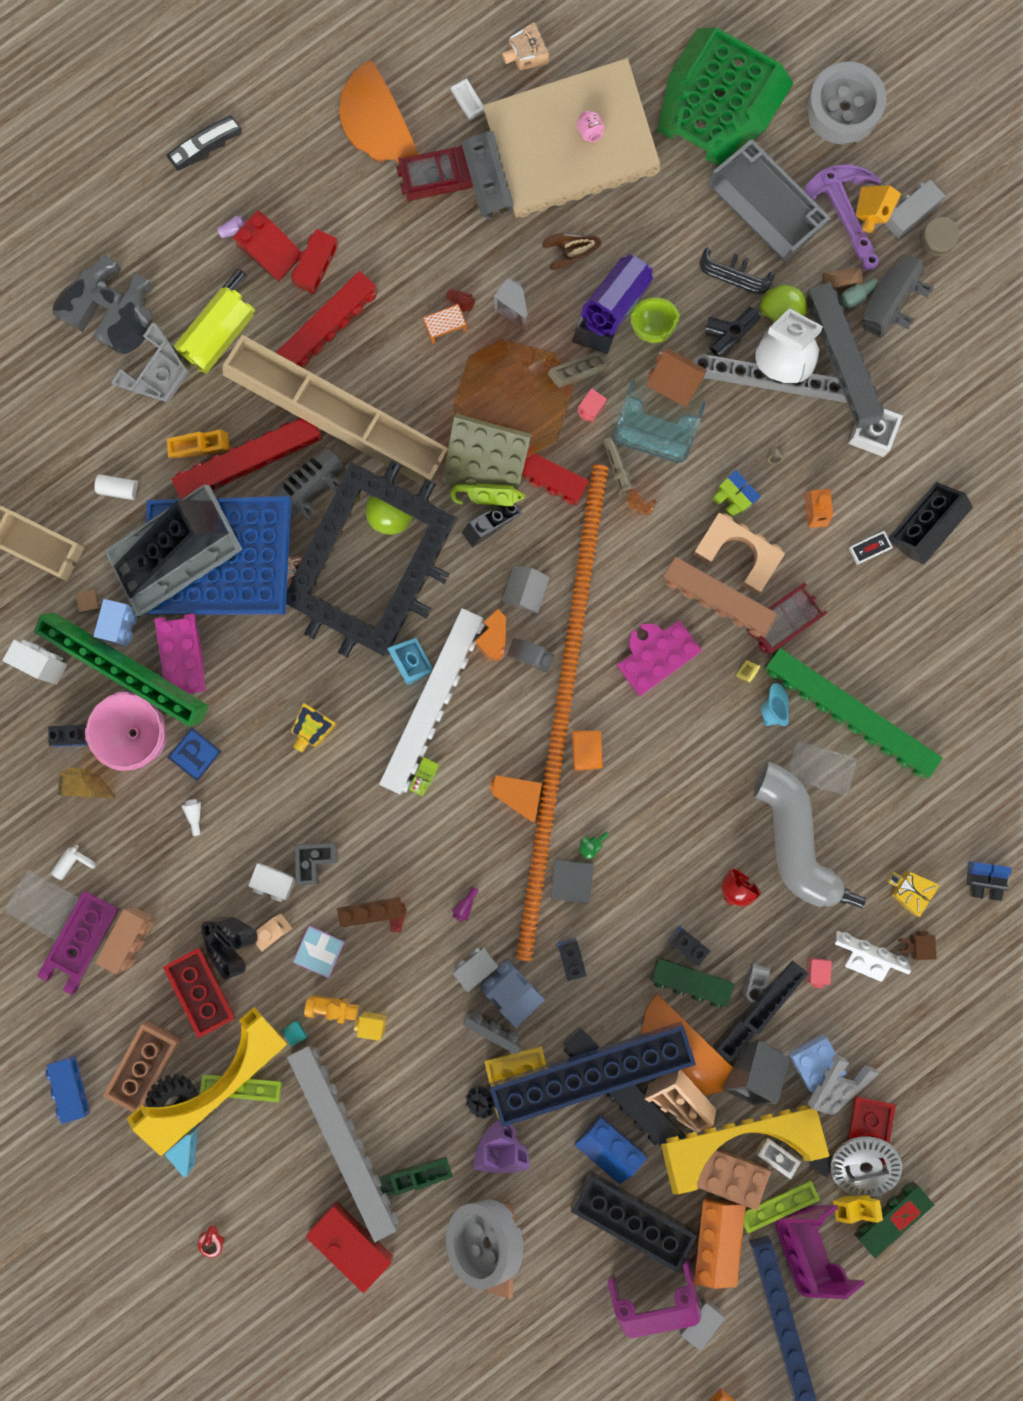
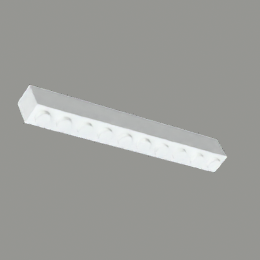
[379,608,484,795]

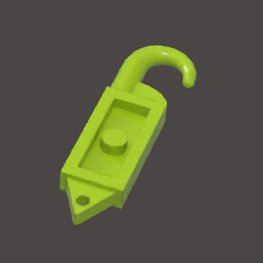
[450,483,526,506]

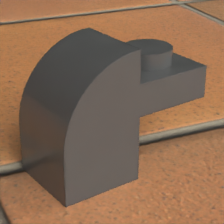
[506,638,555,673]

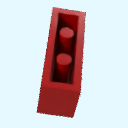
[291,229,339,295]

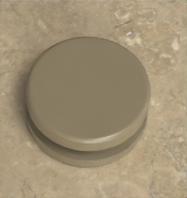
[920,217,959,256]

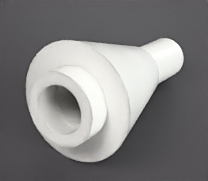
[182,799,201,836]

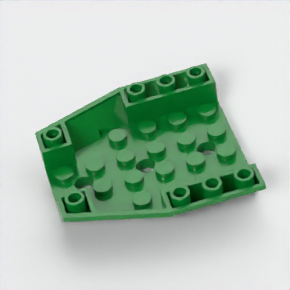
[657,27,794,166]

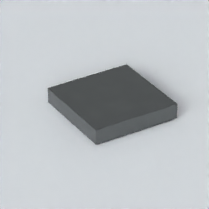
[551,860,593,903]

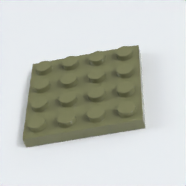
[442,414,532,491]

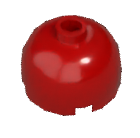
[721,868,761,907]

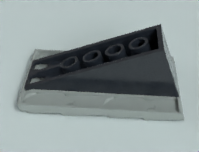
[105,485,242,616]

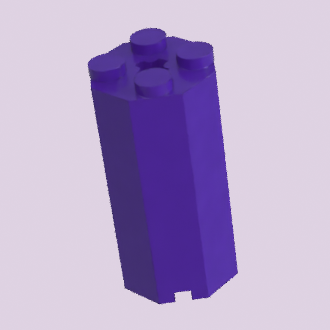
[581,254,653,336]

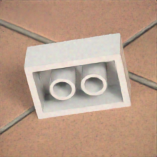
[2,639,68,685]

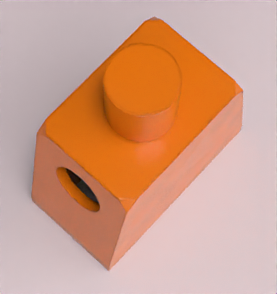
[804,489,833,528]

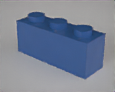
[46,1055,90,1124]

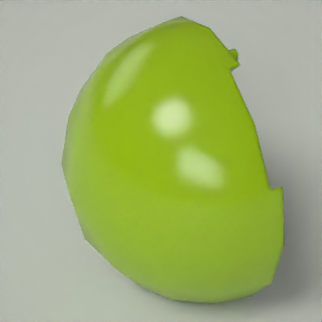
[759,285,808,324]
[631,298,680,344]
[365,496,413,535]

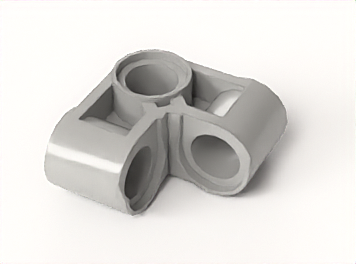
[743,963,771,1003]

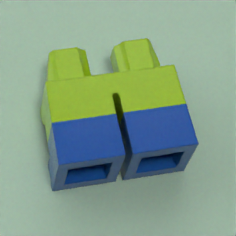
[712,470,761,518]

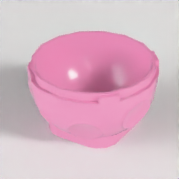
[85,692,167,771]

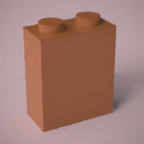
[646,348,707,407]

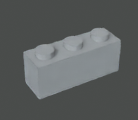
[884,179,945,239]

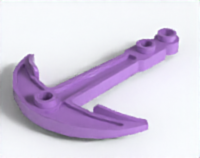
[804,164,882,271]

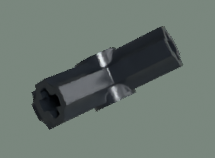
[705,306,761,357]

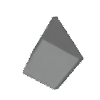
[501,565,550,614]

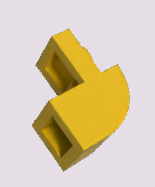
[833,1195,883,1224]

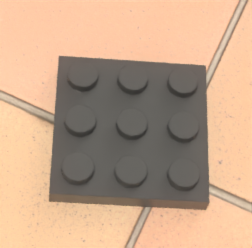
[463,1009,520,1055]

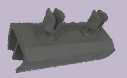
[461,131,514,219]
[863,255,934,339]
[268,445,346,521]

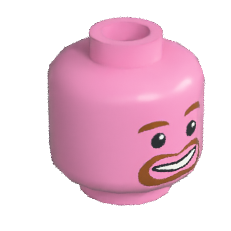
[577,111,605,142]

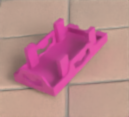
[155,614,206,693]

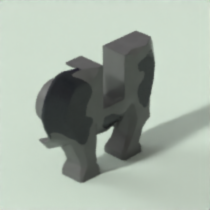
[53,254,153,354]

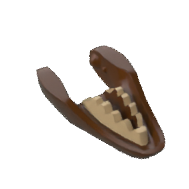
[542,233,601,270]

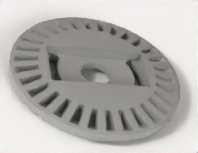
[830,1137,902,1197]

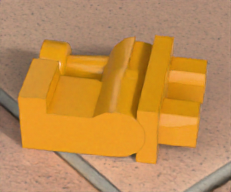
[304,995,359,1024]

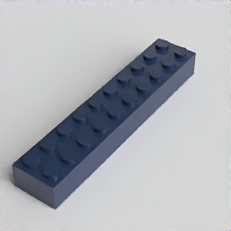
[490,1022,696,1127]

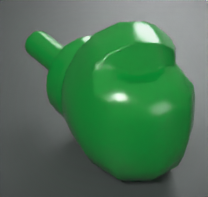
[579,832,609,859]

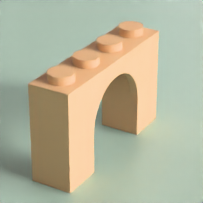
[693,513,785,595]

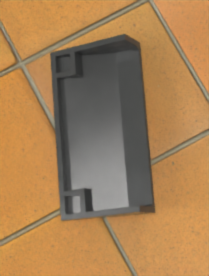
[707,139,831,263]

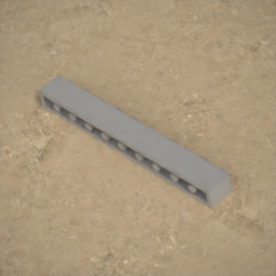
[287,1044,399,1243]

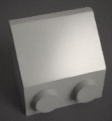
[494,278,528,331]

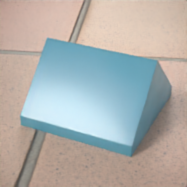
[388,638,433,686]
[165,1126,198,1177]

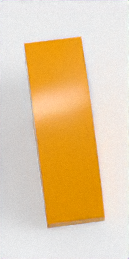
[167,429,230,458]

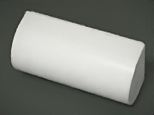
[95,474,138,500]
[756,1138,801,1179]

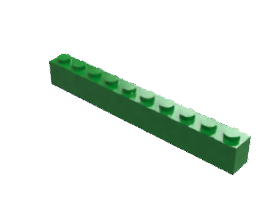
[34,613,209,727]
[764,648,943,779]

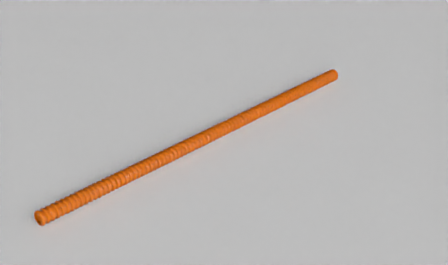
[515,464,609,962]

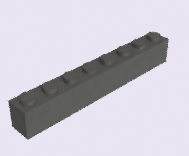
[806,283,884,429]

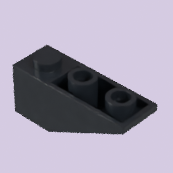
[461,503,522,548]

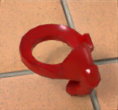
[197,1225,224,1258]

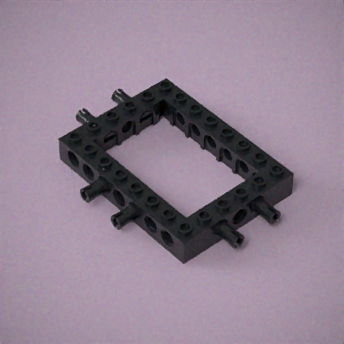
[286,460,458,658]

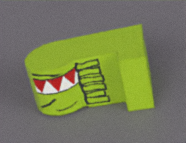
[409,757,440,797]

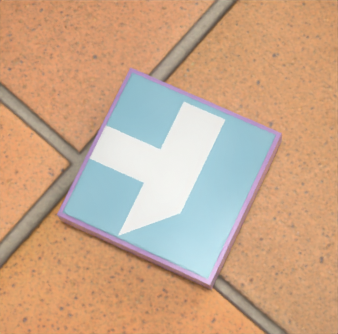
[293,926,345,978]

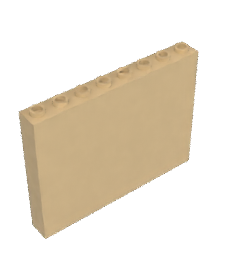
[483,58,660,217]

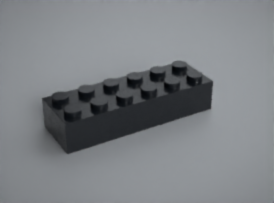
[570,1170,697,1273]

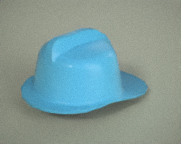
[761,683,789,726]

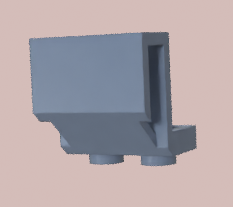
[480,959,545,1028]

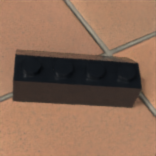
[888,482,973,565]

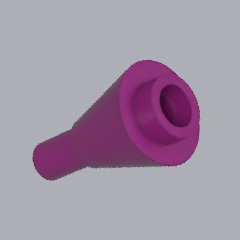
[451,887,479,922]

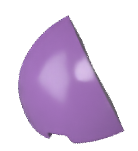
[473,1119,530,1173]

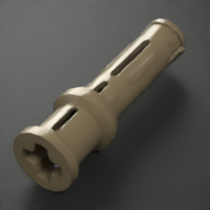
[602,437,635,496]

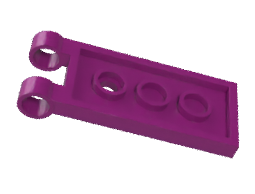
[37,891,119,996]

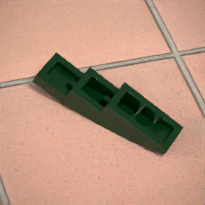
[379,1157,453,1197]

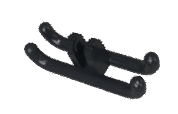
[700,248,775,294]

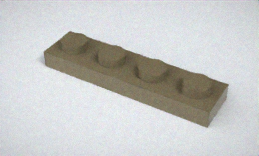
[547,351,609,388]

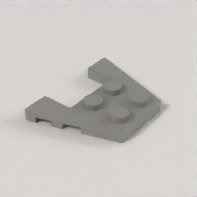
[111,322,190,403]
[808,1055,879,1115]

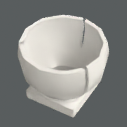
[755,308,823,383]

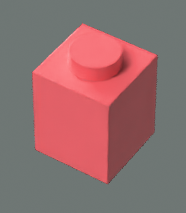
[578,388,607,422]
[807,958,832,988]

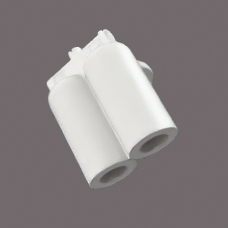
[51,845,96,880]

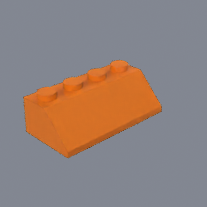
[694,1196,746,1289]

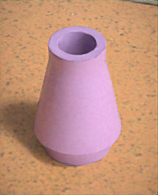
[218,216,245,238]

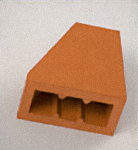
[489,775,542,822]

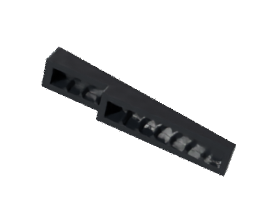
[713,960,809,1062]

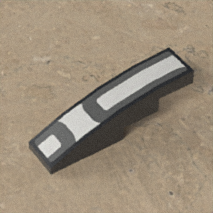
[166,115,242,171]

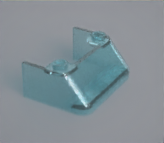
[614,379,706,463]

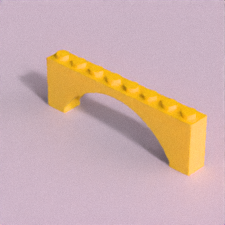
[126,1007,287,1156]
[661,1105,830,1194]

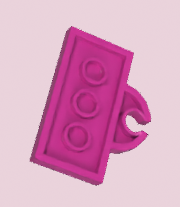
[617,620,702,697]

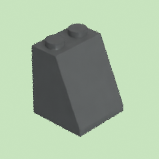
[723,1040,789,1106]

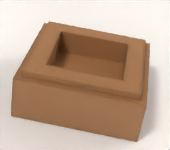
[75,590,100,613]

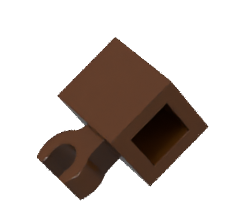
[898,930,937,960]

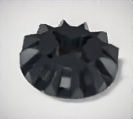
[466,1086,496,1119]

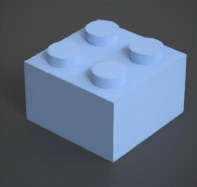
[93,599,138,647]
[788,1035,847,1093]

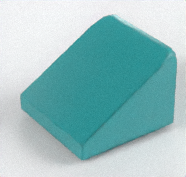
[282,1019,308,1047]

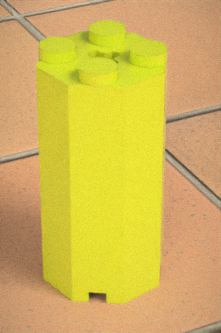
[174,287,255,374]

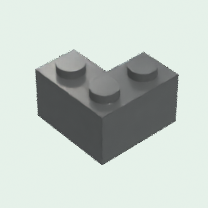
[295,843,338,885]

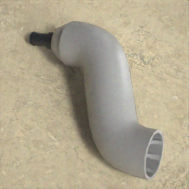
[754,761,866,909]

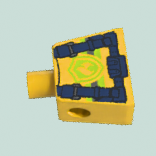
[291,703,337,753]

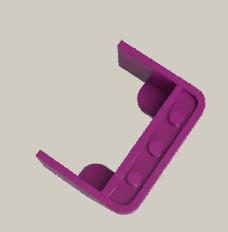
[775,1205,865,1299]
[607,1259,702,1338]

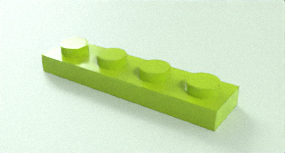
[199,1074,282,1103]
[744,1180,820,1234]

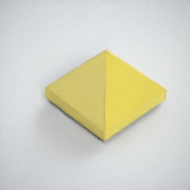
[736,660,760,683]

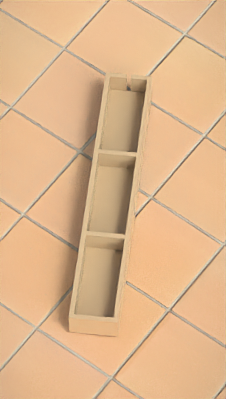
[223,335,448,485]
[0,505,85,582]

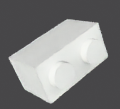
[249,863,296,902]

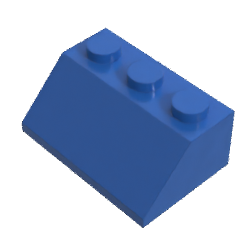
[574,1114,647,1184]

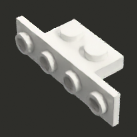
[835,931,911,982]

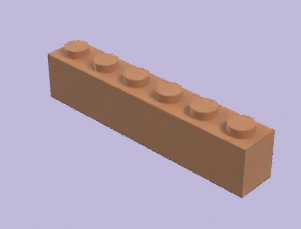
[664,557,777,638]

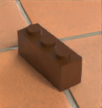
[337,897,403,928]

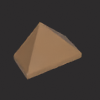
[823,267,864,291]

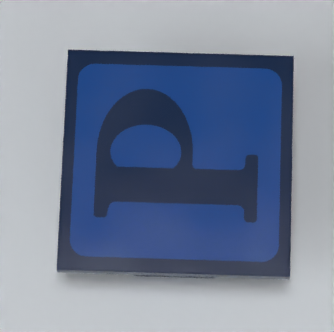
[167,727,222,782]

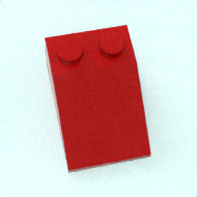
[233,210,301,282]

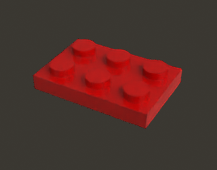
[847,1096,896,1165]

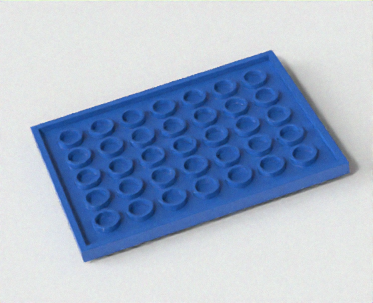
[143,496,292,615]

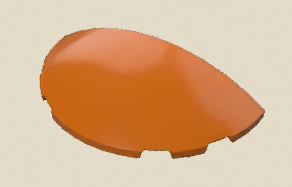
[339,60,419,163]
[641,994,733,1096]

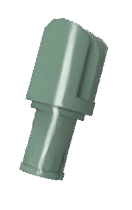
[838,278,879,309]

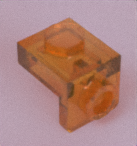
[627,489,657,516]

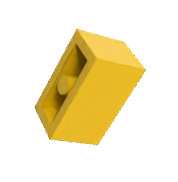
[354,1012,387,1041]

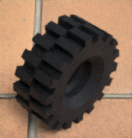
[145,1074,199,1107]

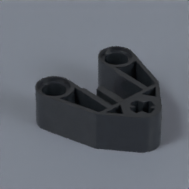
[201,917,258,979]

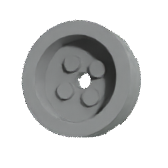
[806,62,886,145]
[446,1199,523,1290]

